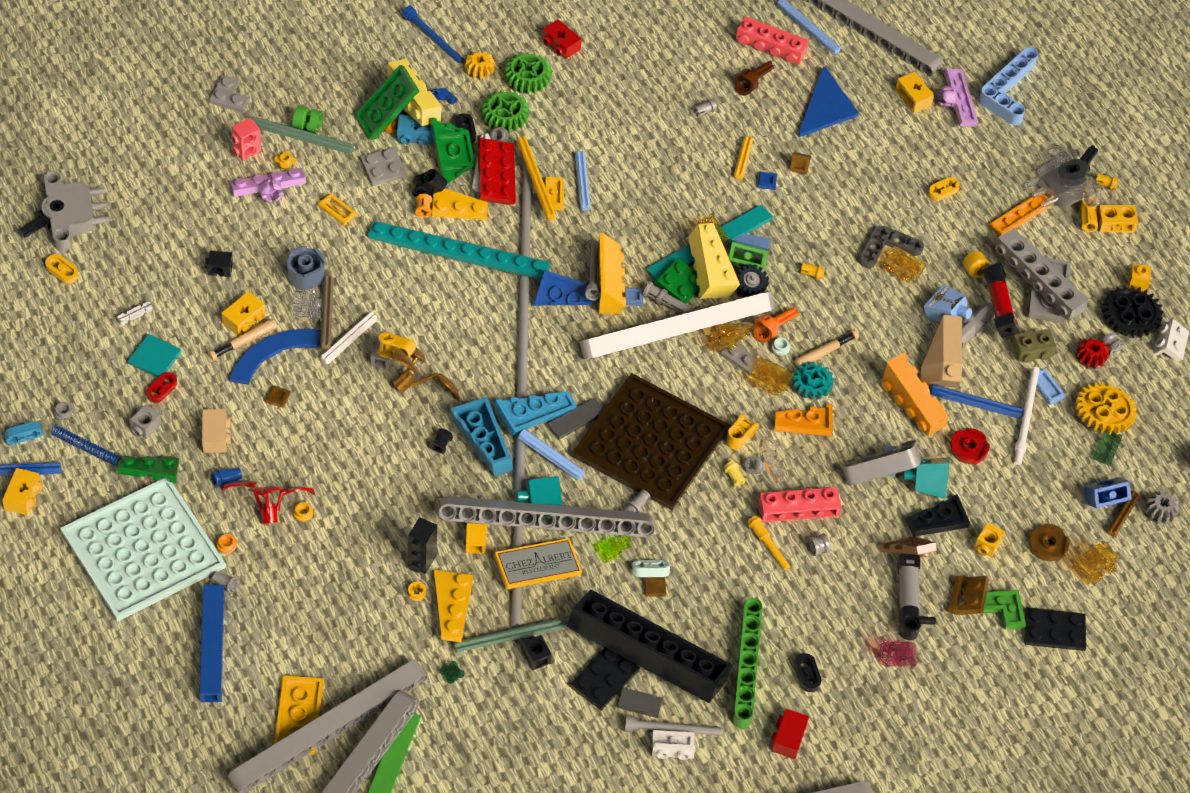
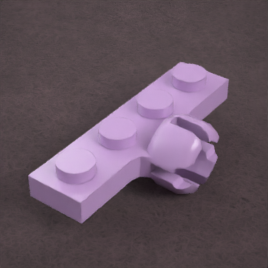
[937,68,978,127]
[230,168,306,202]

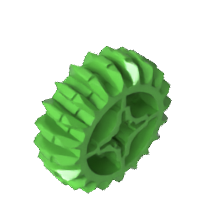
[504,52,552,95]
[481,90,529,133]

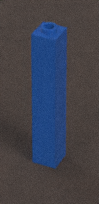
[200,584,225,702]

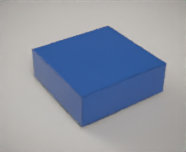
[758,171,777,190]

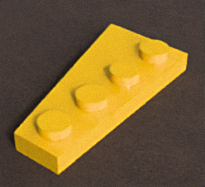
[434,570,474,643]

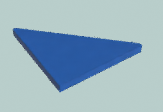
[798,67,859,137]

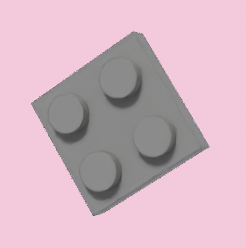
[360,147,407,186]

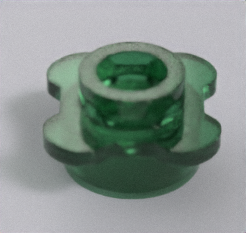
[440,661,465,684]

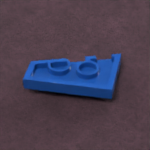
[533,270,594,306]

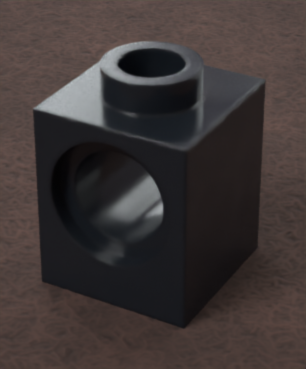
[205,251,233,277]
[522,635,552,671]

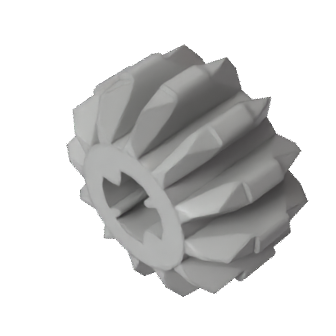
[1146,491,1179,525]

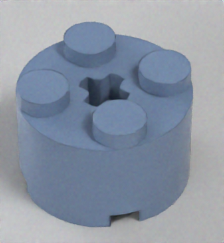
[287,246,325,290]

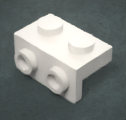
[1154,319,1189,361]
[652,730,695,760]

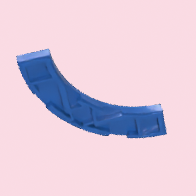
[230,329,321,385]

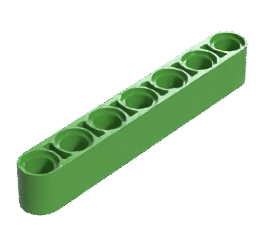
[733,598,763,729]

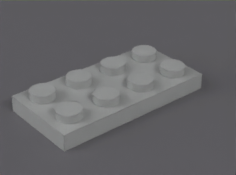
[1028,258,1071,324]

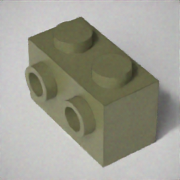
[1011,329,1057,363]

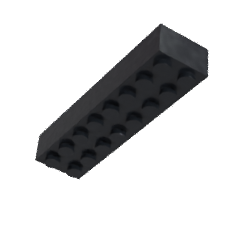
[567,589,732,703]

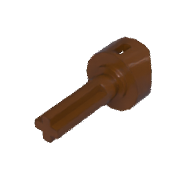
[735,61,774,96]

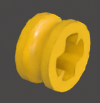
[408,581,426,601]

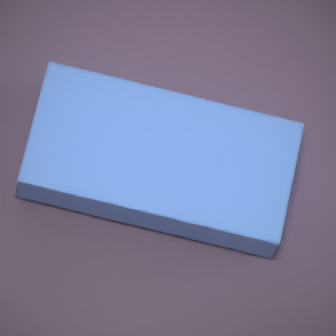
[1029,368,1066,405]

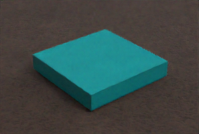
[128,334,182,378]

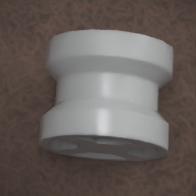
[1101,332,1125,355]
[808,533,831,556]

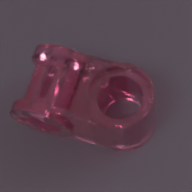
[877,641,917,668]

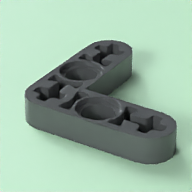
[860,226,924,268]

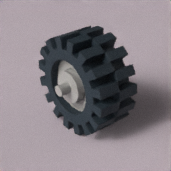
[735,264,769,297]

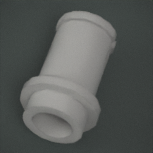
[693,99,717,117]
[211,571,239,592]

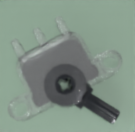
[1023,145,1102,208]

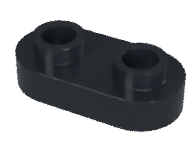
[455,113,476,144]
[794,653,822,692]

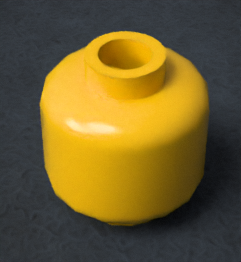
[963,251,990,278]

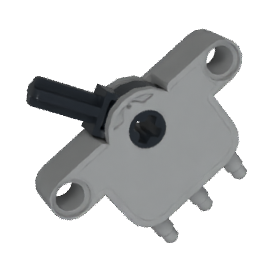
[19,171,110,251]

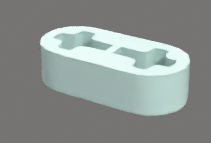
[632,560,670,577]

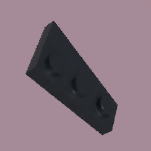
[907,494,970,537]

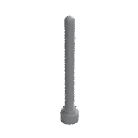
[585,240,600,300]
[624,715,724,736]

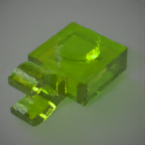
[595,536,632,563]

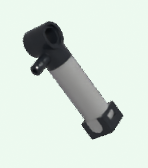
[898,553,936,640]

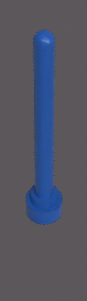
[402,5,463,63]

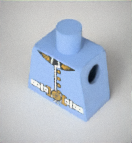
[924,285,972,322]

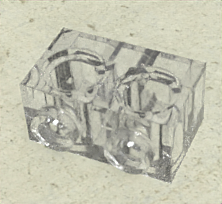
[292,288,322,327]

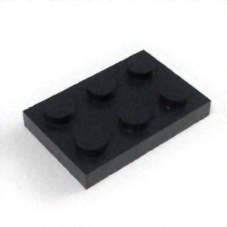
[1025,607,1086,651]
[570,648,640,711]

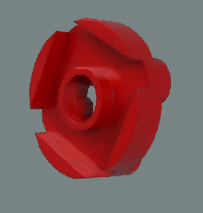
[950,428,990,465]

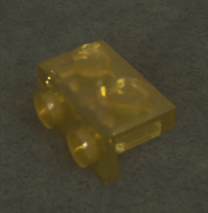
[883,246,927,282]
[748,356,795,396]

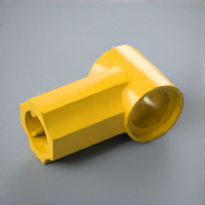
[1079,195,1098,232]

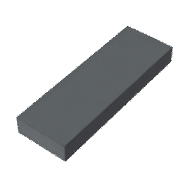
[548,398,604,440]

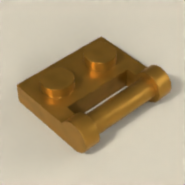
[947,575,989,615]

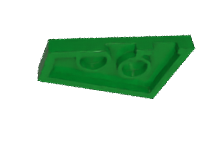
[118,456,179,483]

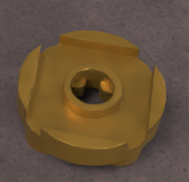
[1029,524,1070,561]

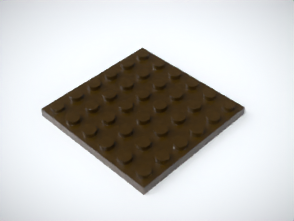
[572,373,731,510]

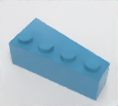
[450,397,513,476]

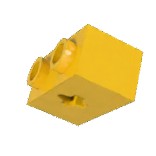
[895,72,934,113]
[221,291,265,335]
[2,468,43,515]

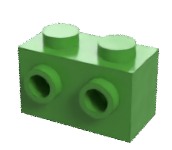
[728,240,770,269]

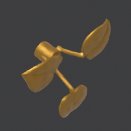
[392,347,460,402]

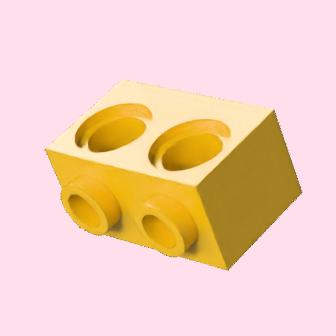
[1097,205,1138,232]

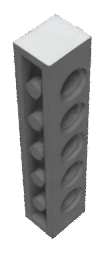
[995,228,1089,321]

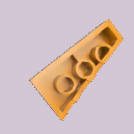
[882,352,949,436]

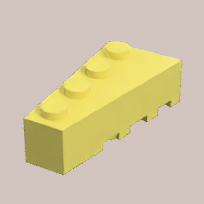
[387,59,441,126]
[688,223,740,299]

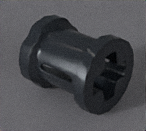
[430,428,453,454]

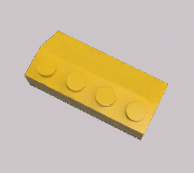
[597,233,626,314]

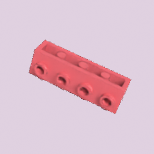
[736,16,809,64]
[758,487,841,522]

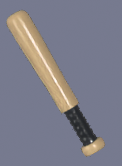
[208,319,277,362]
[794,329,859,369]

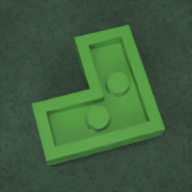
[984,590,1026,630]

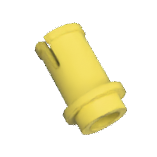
[724,461,746,487]

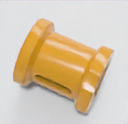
[415,194,432,217]

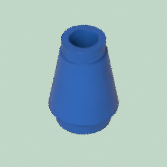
[211,467,242,488]

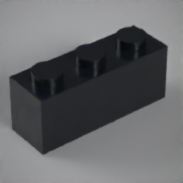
[408,517,437,574]

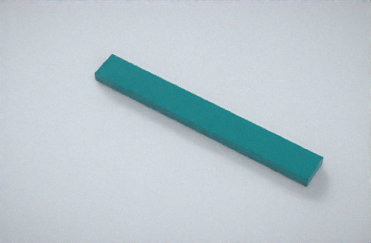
[646,204,773,282]

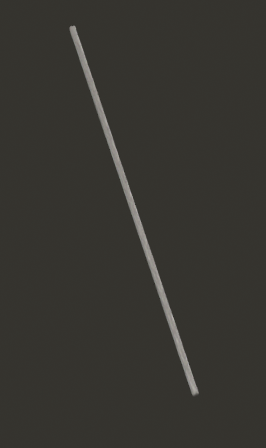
[511,159,532,627]

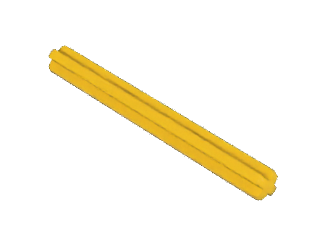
[517,136,556,221]

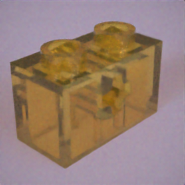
[1071,541,1119,586]

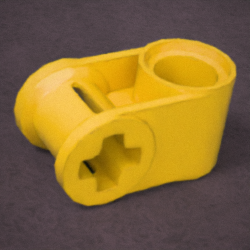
[377,332,416,359]
[726,414,759,450]

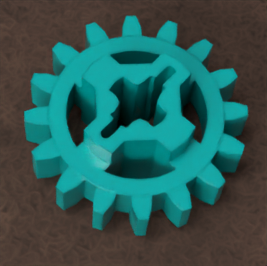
[792,361,834,400]

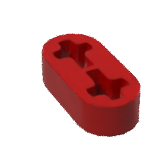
[147,372,177,403]

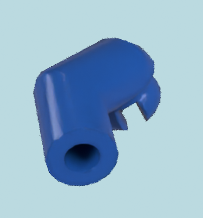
[431,88,458,105]

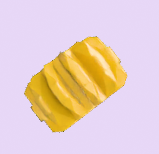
[465,50,495,80]

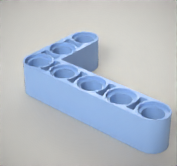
[979,47,1038,125]

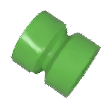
[292,105,324,134]

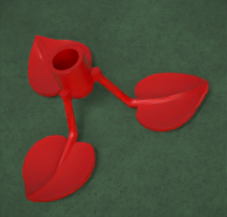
[222,480,315,524]

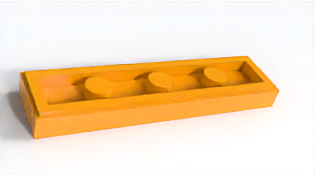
[989,191,1053,237]

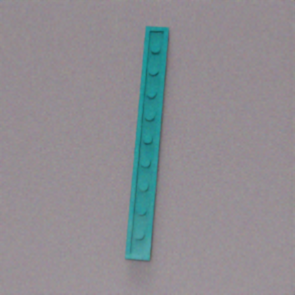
[368,221,551,280]

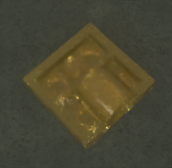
[705,321,755,352]

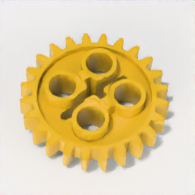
[1075,382,1137,435]

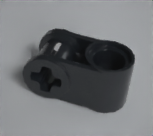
[412,169,448,197]

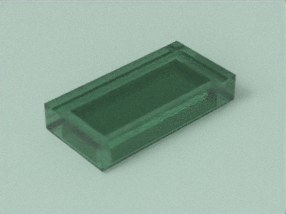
[1092,430,1123,466]

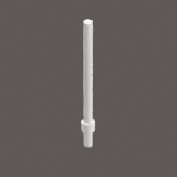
[1014,367,1040,465]

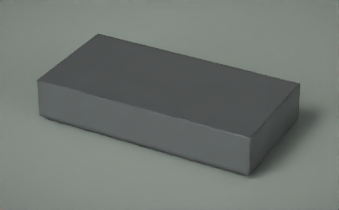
[618,688,663,718]

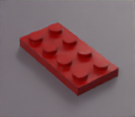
[478,138,516,205]

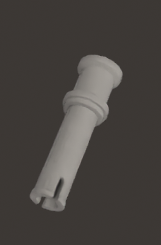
[642,281,697,314]

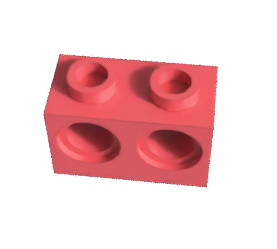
[231,118,261,160]

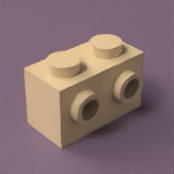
[202,409,231,453]

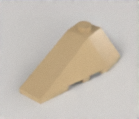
[920,315,962,388]

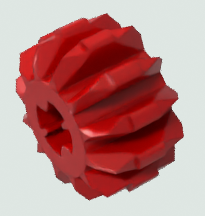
[1077,337,1109,369]

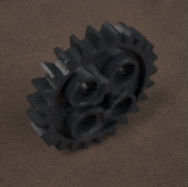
[1102,285,1163,338]

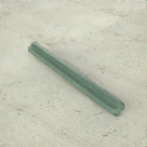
[252,117,354,154]
[454,616,570,652]

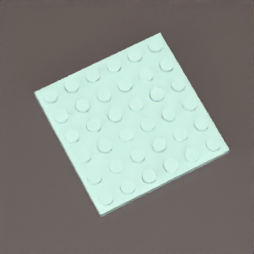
[60,478,226,622]

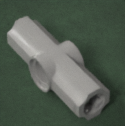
[962,302,995,348]

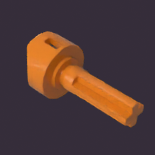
[753,306,799,343]

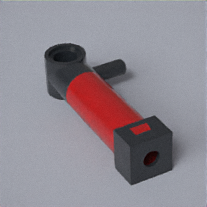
[982,261,1020,338]

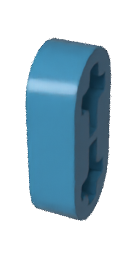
[4,421,43,445]

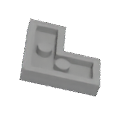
[209,75,250,113]

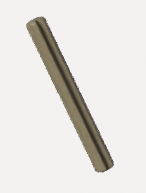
[320,276,334,350]

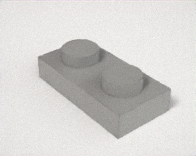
[721,341,762,376]

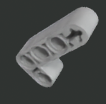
[842,440,921,486]

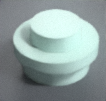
[771,338,790,356]

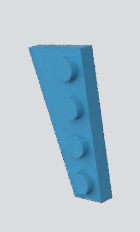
[493,391,577,435]

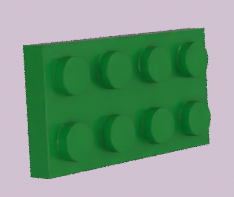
[355,65,420,140]

